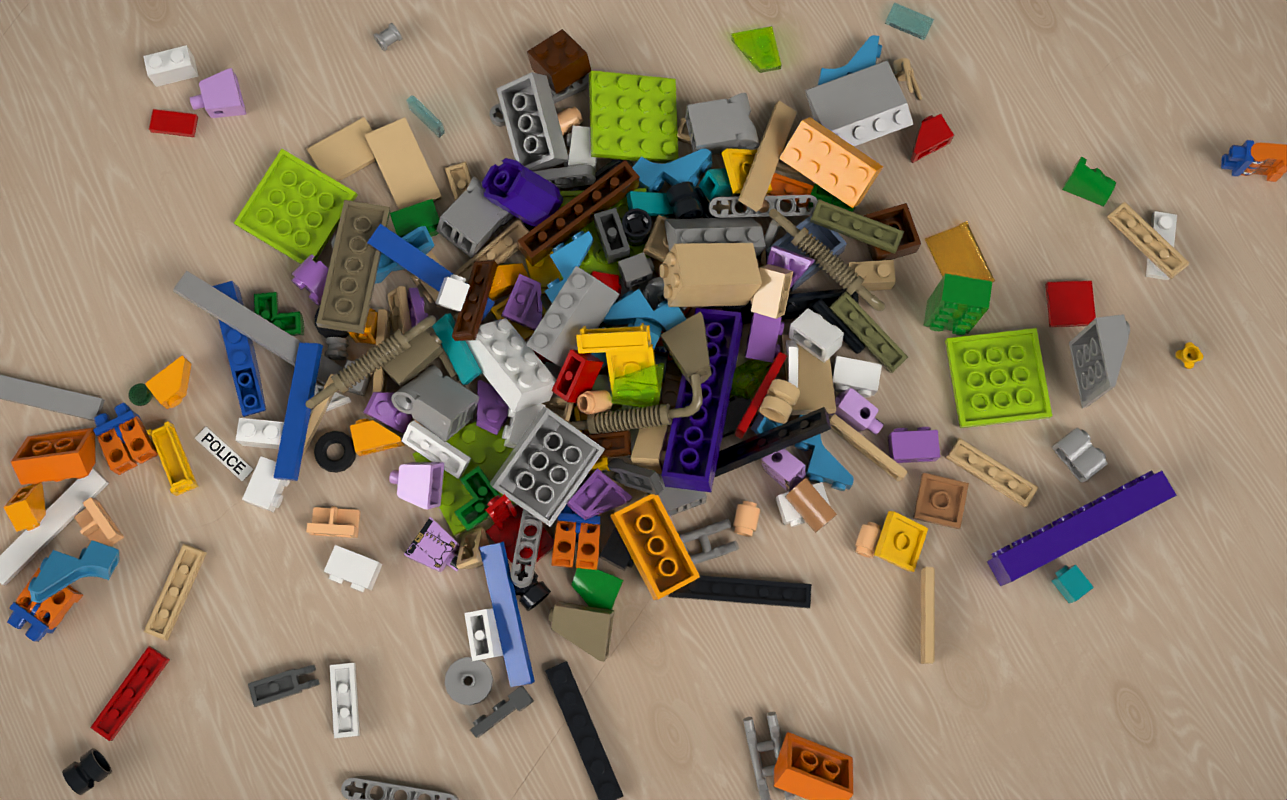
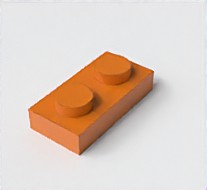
[768,173,814,208]

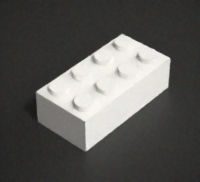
[466,318,556,413]

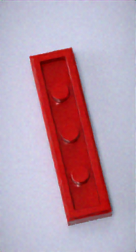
[734,352,787,439]
[90,646,170,741]

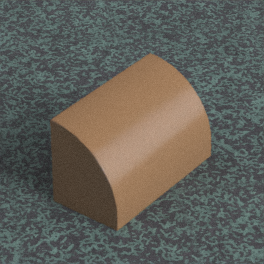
[785,478,837,533]

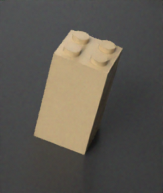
[659,243,762,307]

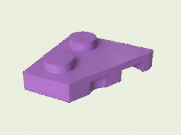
[501,274,542,331]

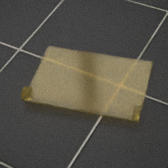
[925,221,995,283]

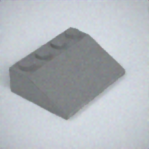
[805,61,914,146]
[1069,314,1130,408]
[489,407,605,527]

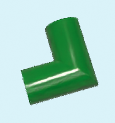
[254,292,305,336]
[454,466,501,531]

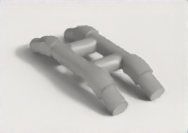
[679,519,739,564]
[743,712,795,800]

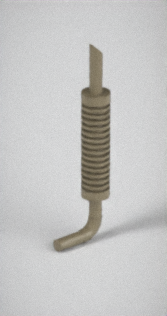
[769,209,885,311]
[306,315,436,409]
[568,374,703,434]

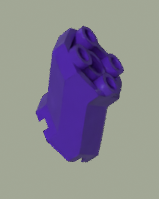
[482,158,563,227]

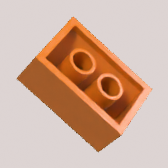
[11,427,96,485]
[774,732,853,800]

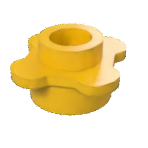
[1175,342,1203,369]

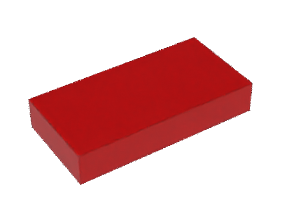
[149,109,198,138]

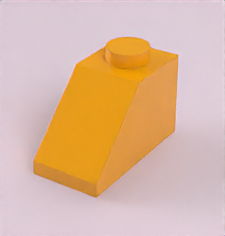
[489,263,529,301]
[348,308,378,344]
[145,355,191,409]
[350,419,405,456]
[3,483,46,532]

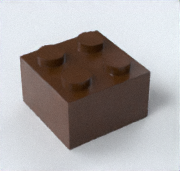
[527,29,591,94]
[864,203,921,261]

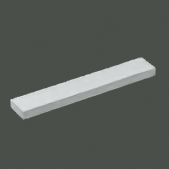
[0,468,109,586]

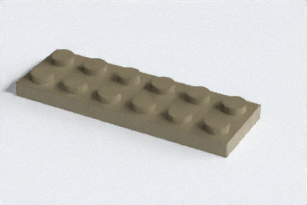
[316,200,390,334]

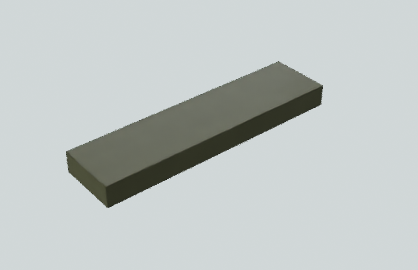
[810,199,904,254]
[829,292,908,373]

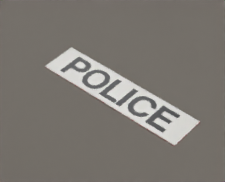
[195,427,254,481]

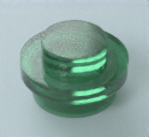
[128,383,153,406]

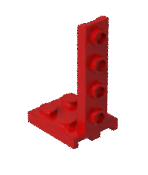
[486,494,554,571]

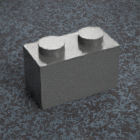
[594,208,630,264]

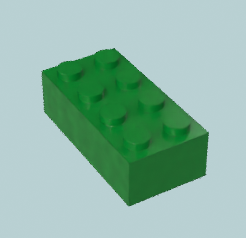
[924,273,993,335]

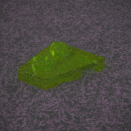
[731,26,782,73]
[730,359,772,399]
[611,363,664,407]

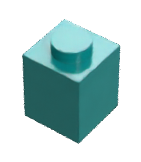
[698,168,733,201]
[1052,565,1094,604]

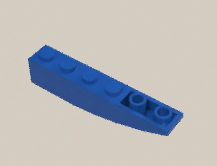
[212,281,266,417]

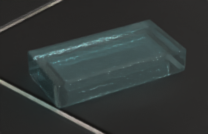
[885,2,934,40]
[406,95,445,138]

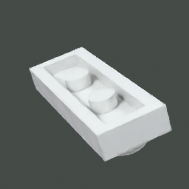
[1146,211,1177,280]
[402,420,471,479]
[330,663,360,738]

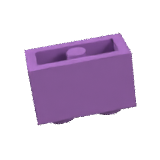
[744,312,784,363]
[888,427,940,463]

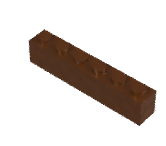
[517,160,640,267]

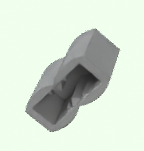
[1052,427,1108,483]

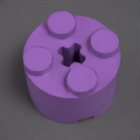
[291,254,329,306]

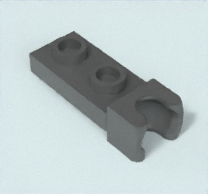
[471,686,534,738]

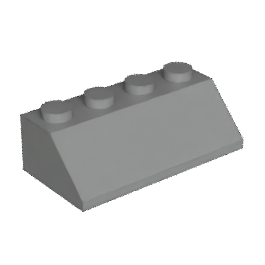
[664,217,766,259]
[526,266,620,368]

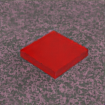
[1045,281,1096,328]

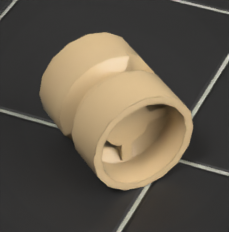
[759,379,800,423]

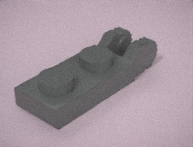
[608,458,664,495]
[248,665,320,707]

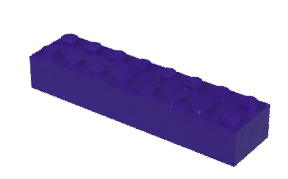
[661,308,743,493]
[987,470,1177,586]

